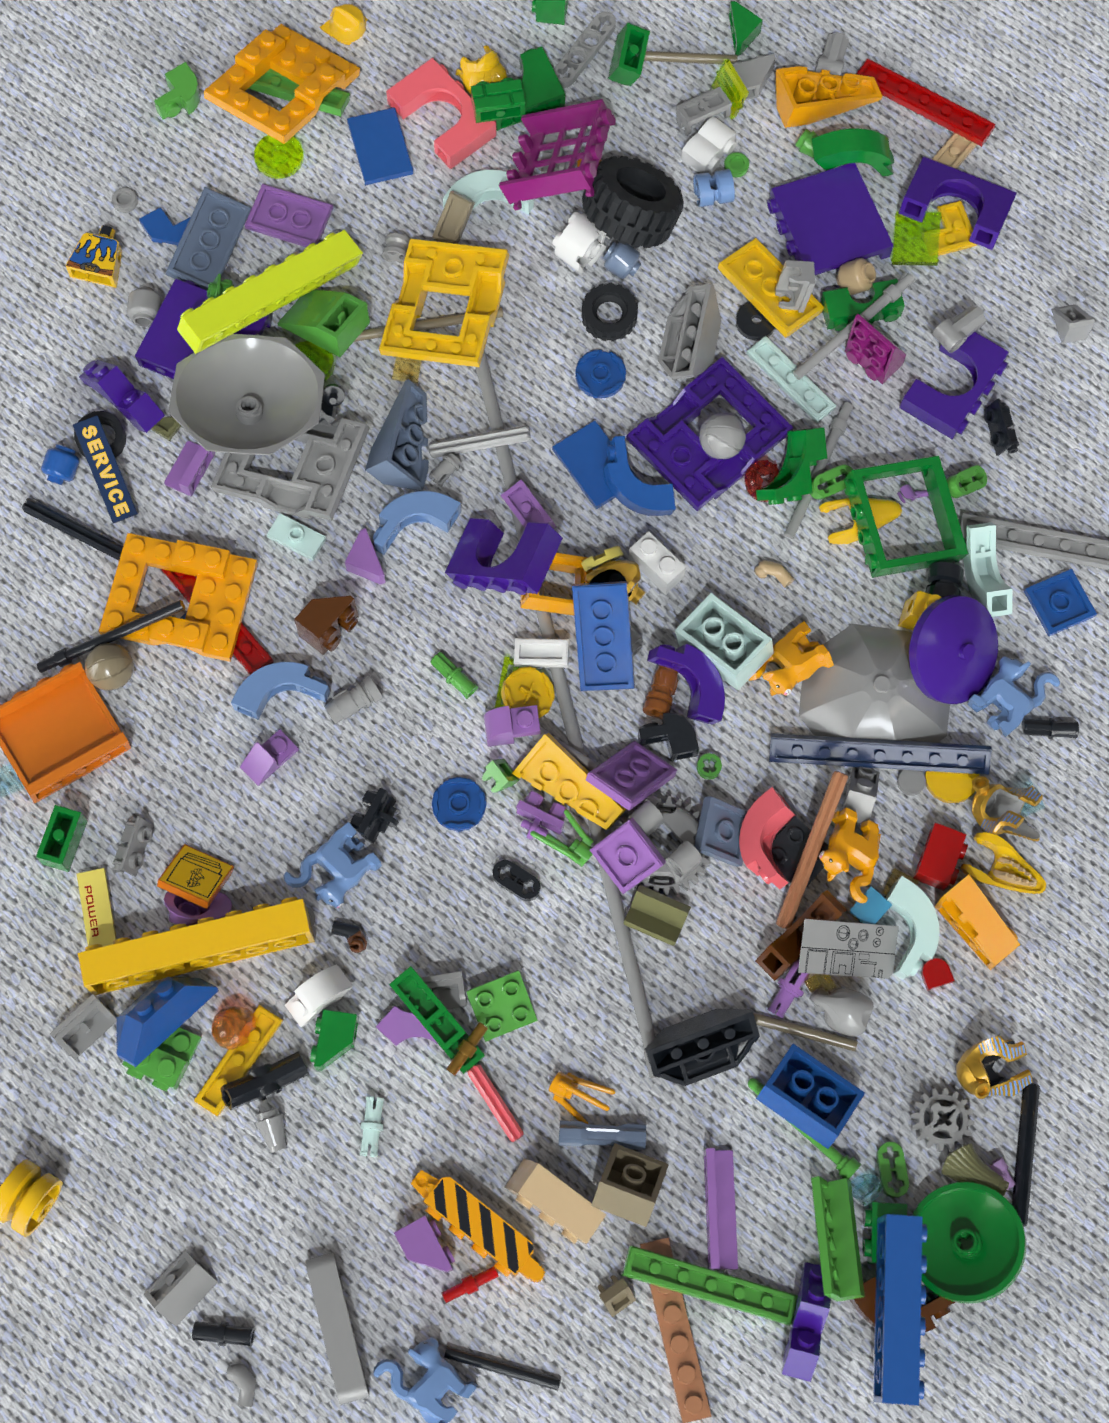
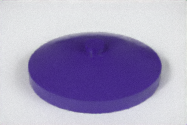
[909,595,998,704]

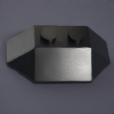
[645,1009,760,1086]

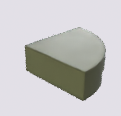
[151,416,181,441]

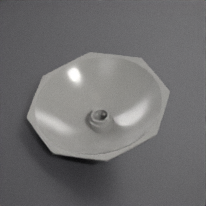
[169,334,325,455]
[799,624,950,772]

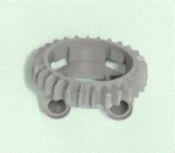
[614,796,711,897]

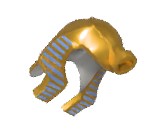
[972,776,1043,842]

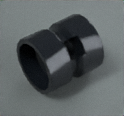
[925,562,964,597]

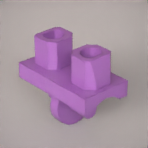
[516,791,567,840]

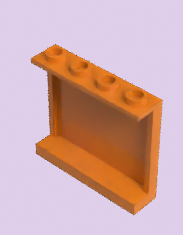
[0,662,131,804]

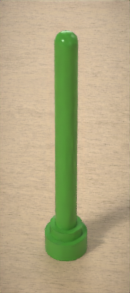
[748,1078,862,1179]

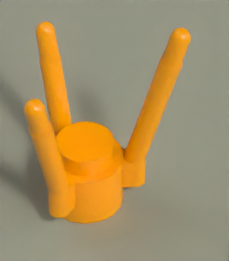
[548,1071,615,1124]

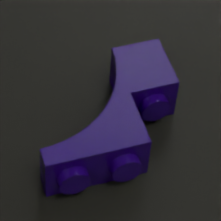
[79,360,165,433]
[782,1262,831,1382]

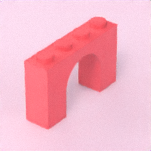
[386,58,496,169]

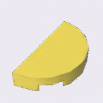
[581,545,624,571]

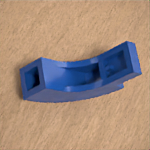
[603,436,676,516]

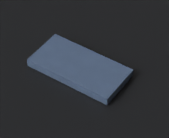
[166,187,251,290]

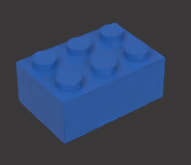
[756,1044,865,1149]

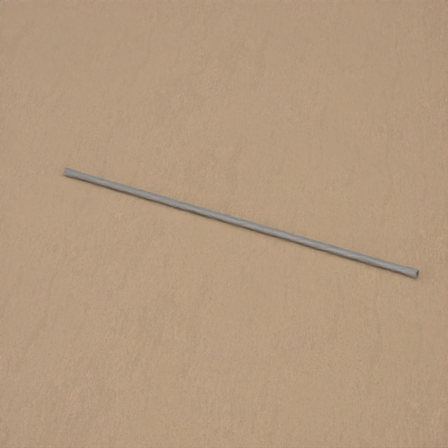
[476,350,656,1079]

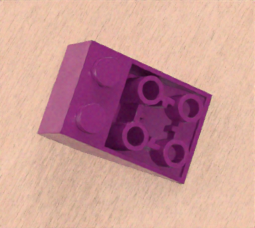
[845,314,907,384]

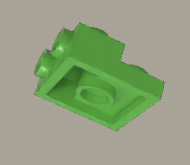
[122,1027,202,1092]

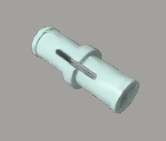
[359,1097,384,1157]

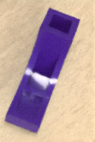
[647,644,725,725]

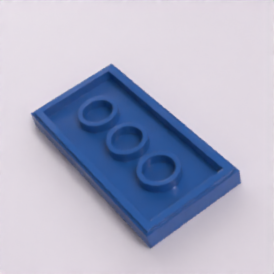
[572,581,635,691]

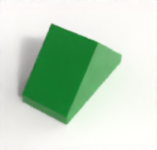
[729,1,763,56]

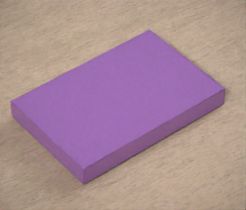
[244,184,333,247]
[586,741,677,811]

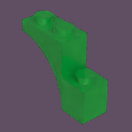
[756,427,827,505]

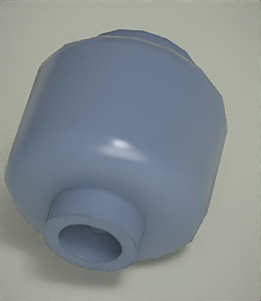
[602,242,641,279]

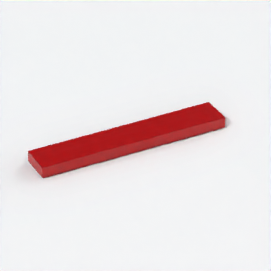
[856,58,996,147]
[161,569,274,675]

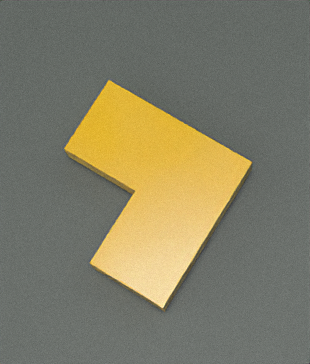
[922,200,977,258]

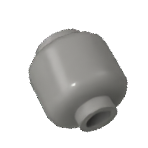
[127,286,162,327]

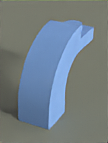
[373,491,461,555]
[231,662,330,720]

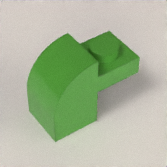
[154,62,200,120]

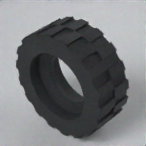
[581,283,638,342]

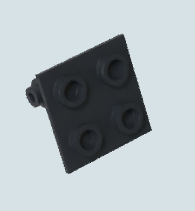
[771,816,829,888]

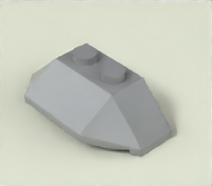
[658,283,721,380]

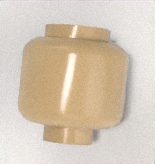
[837,258,876,295]

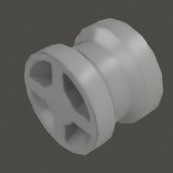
[382,233,410,263]

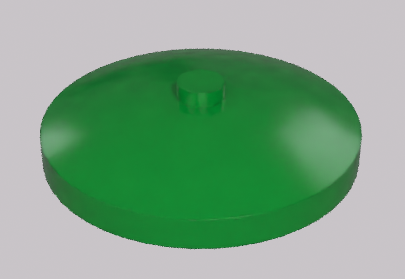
[912,1182,1027,1304]

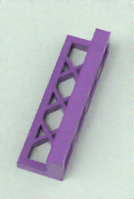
[703,1148,738,1270]

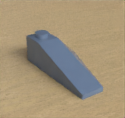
[365,379,429,491]

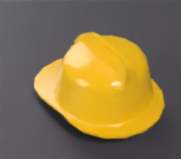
[320,4,368,45]

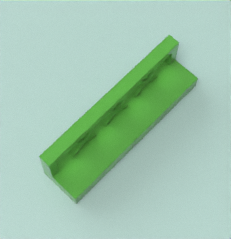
[811,1176,865,1302]

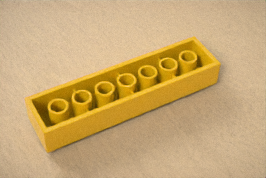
[78,897,315,995]

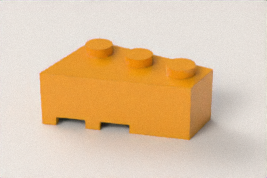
[934,874,1020,970]

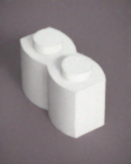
[681,116,737,173]

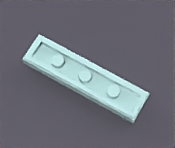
[746,336,837,423]

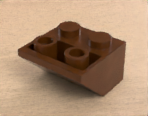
[294,596,358,656]

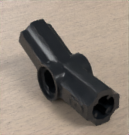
[220,1052,309,1111]

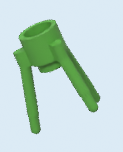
[530,809,594,867]

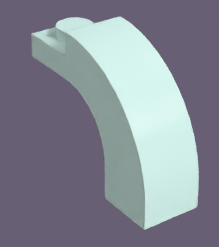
[443,170,534,215]
[963,522,1012,617]
[885,876,939,979]

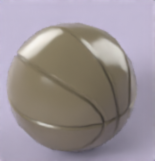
[85,643,134,691]

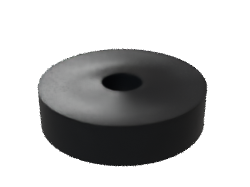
[736,302,775,341]

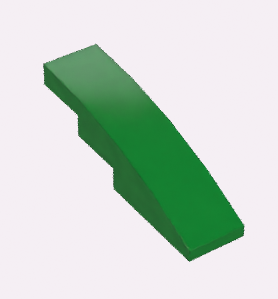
[389,966,486,1075]

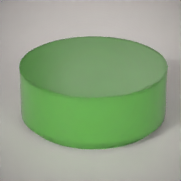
[724,152,749,177]

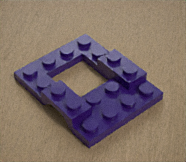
[626,357,794,511]

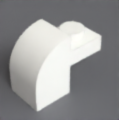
[285,964,353,1027]

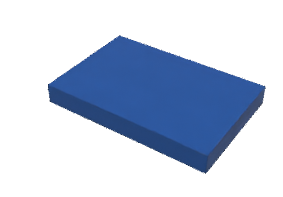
[347,107,414,186]
[552,421,639,510]

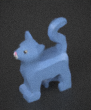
[967,656,1060,737]
[283,822,382,908]
[373,1337,477,1423]

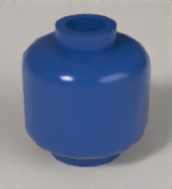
[41,444,80,485]

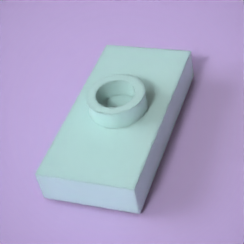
[267,513,326,561]

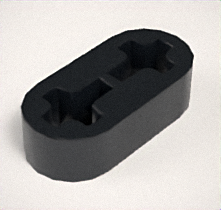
[493,860,540,901]

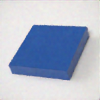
[1024,569,1097,637]

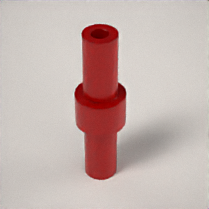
[441,1266,499,1303]

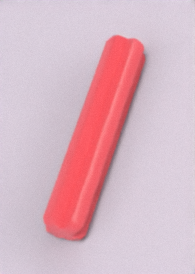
[468,1064,524,1142]

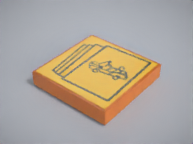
[157,844,234,909]

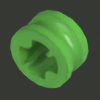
[697,753,722,780]

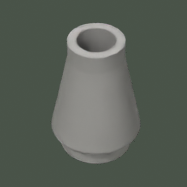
[255,1108,287,1153]

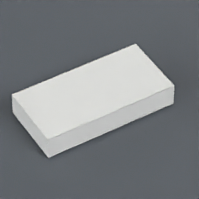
[514,638,570,668]

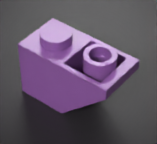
[394,1216,455,1273]

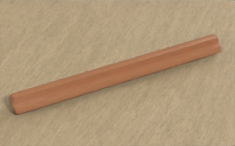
[776,771,848,929]

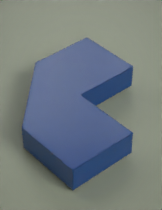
[139,207,191,246]

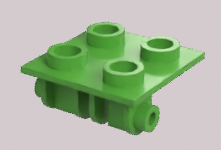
[466,970,538,1042]

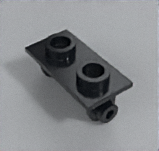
[984,398,1020,456]

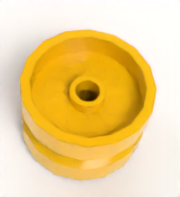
[0,1159,63,1237]

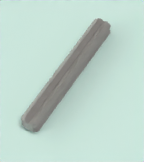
[429,425,531,458]

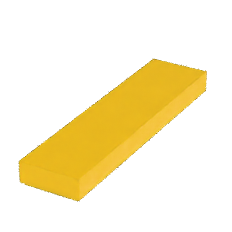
[194,1005,283,1117]

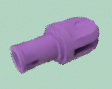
[767,959,810,1019]

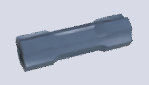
[559,1120,646,1150]

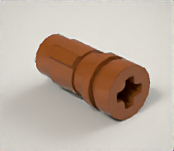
[643,665,679,719]

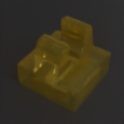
[804,974,838,993]

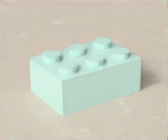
[675,593,774,690]

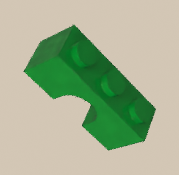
[820,279,905,331]

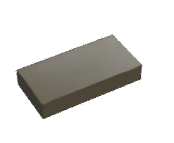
[432,190,475,244]

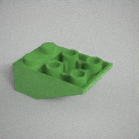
[277,289,370,357]

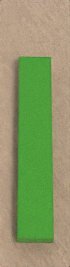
[622,1246,798,1326]

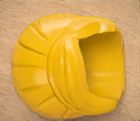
[455,45,508,94]

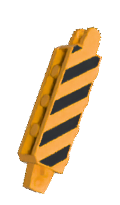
[411,1170,545,1283]

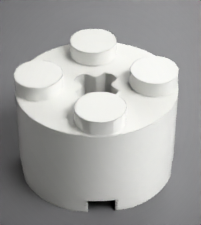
[552,212,610,274]

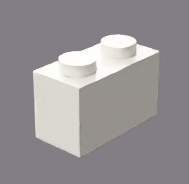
[628,531,686,595]

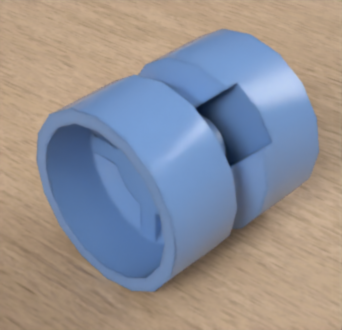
[693,169,735,208]

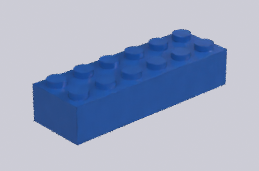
[873,1214,927,1406]

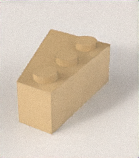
[504,1159,606,1244]

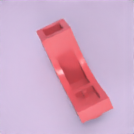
[739,787,796,889]

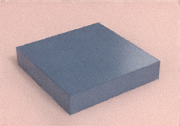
[694,796,747,867]

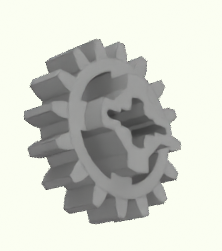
[910,1088,974,1152]

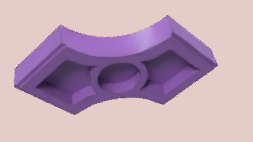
[375,1006,437,1046]

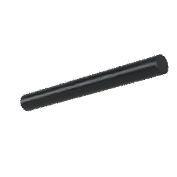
[444,1346,561,1391]

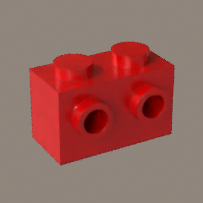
[913,822,968,891]

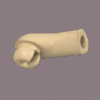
[754,560,795,588]

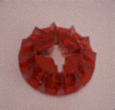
[745,460,780,502]

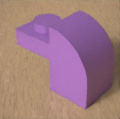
[484,705,541,747]

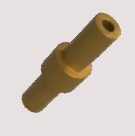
[446,1022,488,1076]

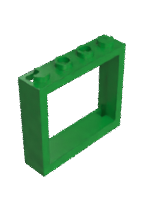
[844,456,969,578]

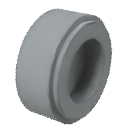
[112,188,138,213]
[897,770,926,796]

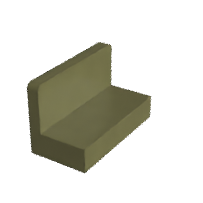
[623,885,691,946]

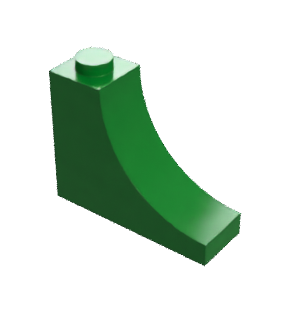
[495,47,565,131]

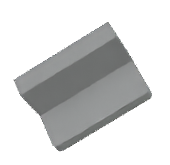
[143,1250,217,1326]

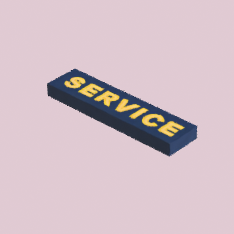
[73,416,138,524]

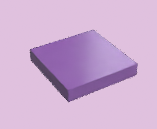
[590,817,666,894]

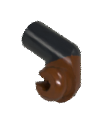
[331,921,367,953]

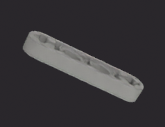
[554,12,616,88]

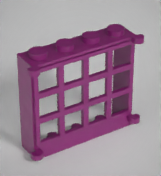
[499,99,616,211]

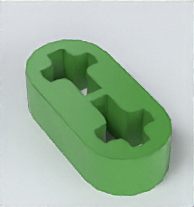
[810,465,853,500]
[947,465,987,498]
[877,1142,909,1198]

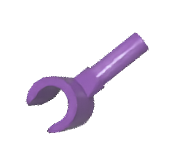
[897,484,929,503]

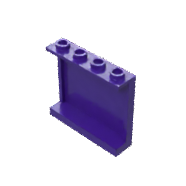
[767,163,894,275]
[135,278,271,379]

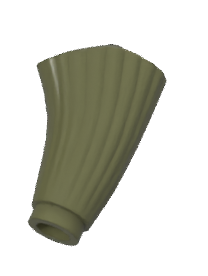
[942,1143,1009,1197]

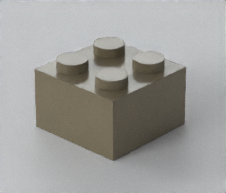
[591,1143,669,1227]

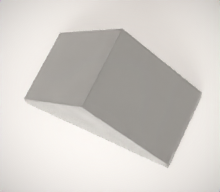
[1051,304,1094,344]

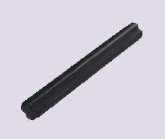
[22,498,123,561]
[1012,1083,1040,1227]

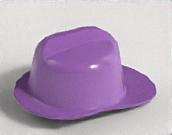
[164,892,232,926]

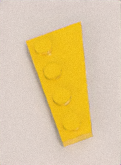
[512,733,626,830]

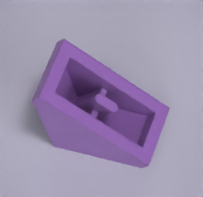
[345,528,386,585]

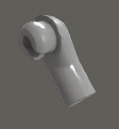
[226,1363,256,1407]

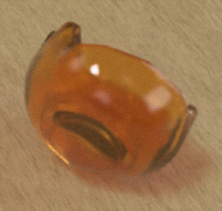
[211,1006,257,1050]

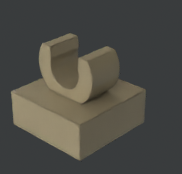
[598,1275,636,1317]

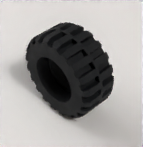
[582,156,684,248]

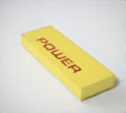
[76,868,117,947]

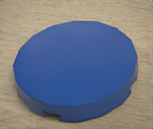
[575,350,626,398]
[432,777,487,832]

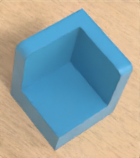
[850,886,892,924]

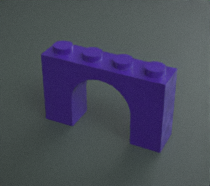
[898,156,1017,250]
[900,332,1009,440]
[445,518,563,595]

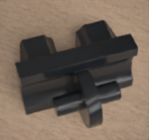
[319,383,345,424]
[350,788,399,844]

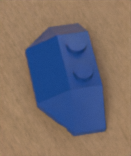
[116,977,219,1067]

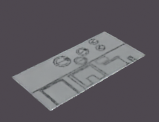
[798,919,899,979]

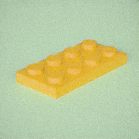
[717,238,824,338]

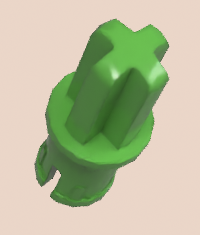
[431,652,478,699]

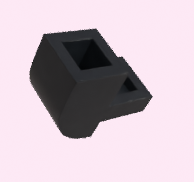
[638,713,699,761]

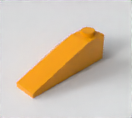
[775,66,883,128]

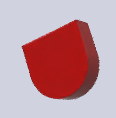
[921,958,955,991]

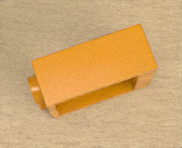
[520,553,593,616]

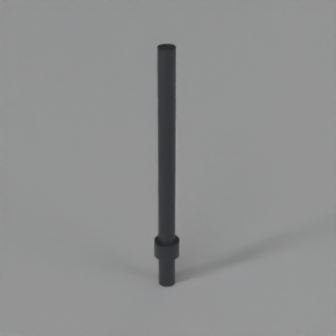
[37,600,185,673]

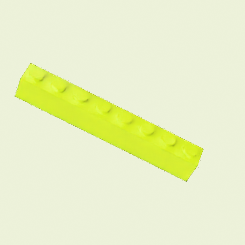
[177,229,363,354]

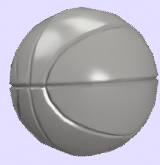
[699,413,746,459]

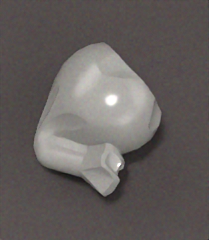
[809,988,874,1036]

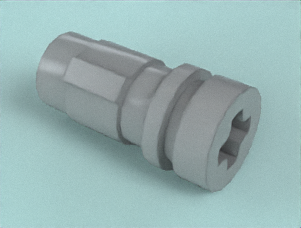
[324,676,383,724]

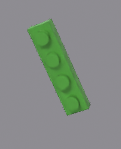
[248,69,350,117]

